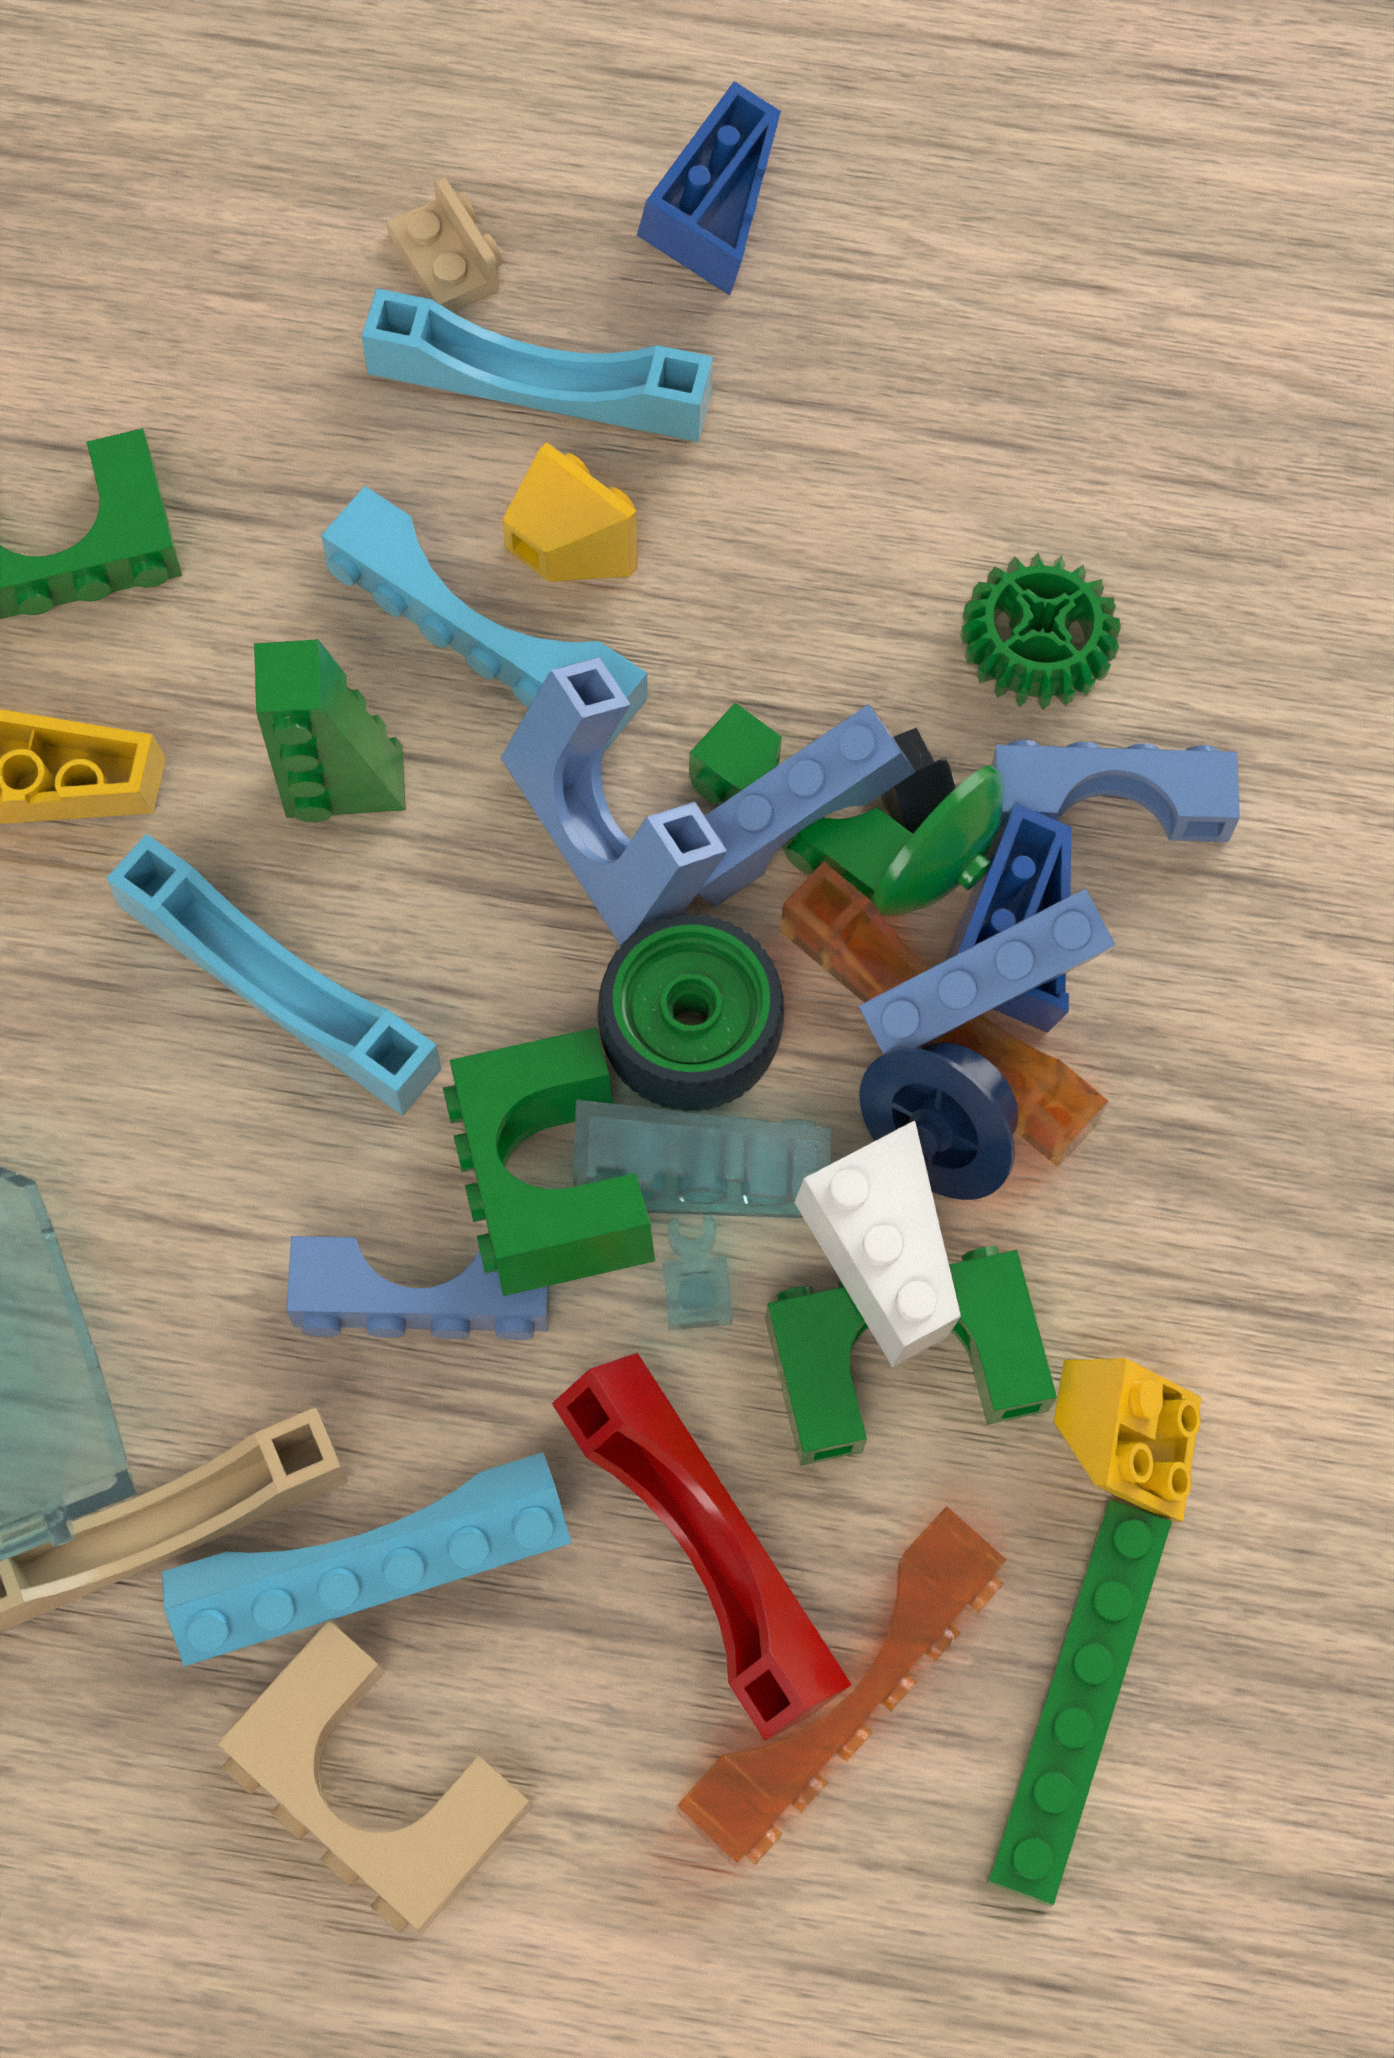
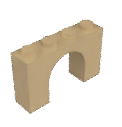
[217,1620,532,1934]

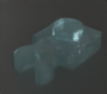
[663,1215,732,1330]

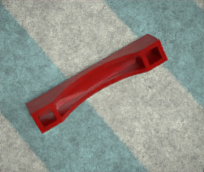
[552,1352,852,1741]

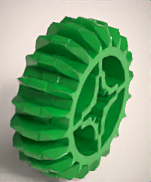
[960,553,1121,710]

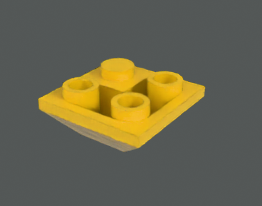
[502,442,637,582]
[1054,1358,1202,1522]

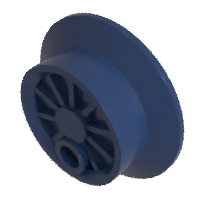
[859,1042,1019,1200]

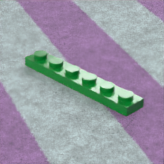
[986,1499,1172,1907]

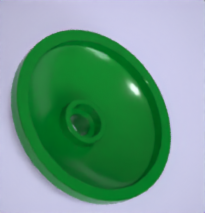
[871,765,1005,916]

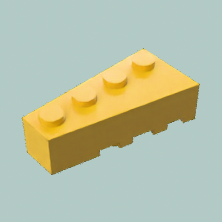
[0,709,166,824]

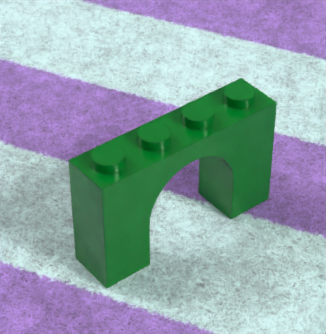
[0,428,182,619]
[443,1027,655,1296]
[765,1246,1057,1466]

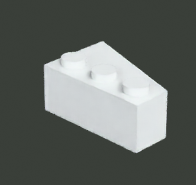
[794,1121,961,1367]

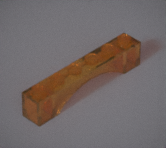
[780,862,1109,1167]
[676,1506,1007,1869]

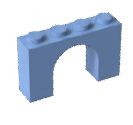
[500,657,727,946]

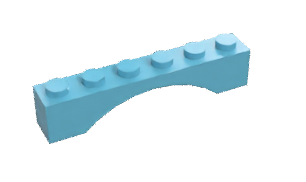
[362,288,713,442]
[321,486,647,751]
[106,833,442,1116]
[162,1452,571,1666]

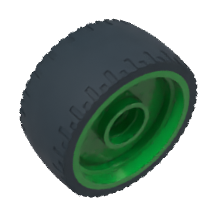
[598,914,784,1111]

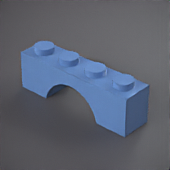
[698,704,916,907]
[991,740,1240,842]
[859,888,1115,1054]
[286,1236,549,1340]

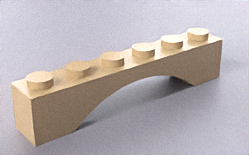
[0,1407,348,1632]

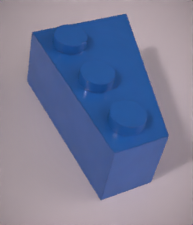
[637,81,781,295]
[945,803,1071,1033]

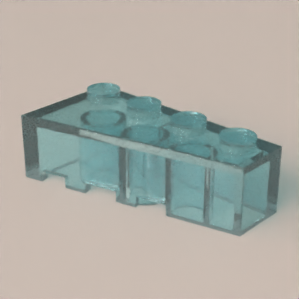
[573,1100,831,1218]

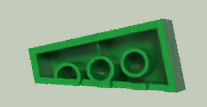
[254,639,406,822]

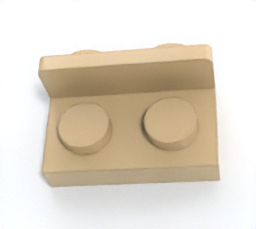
[387,177,502,312]

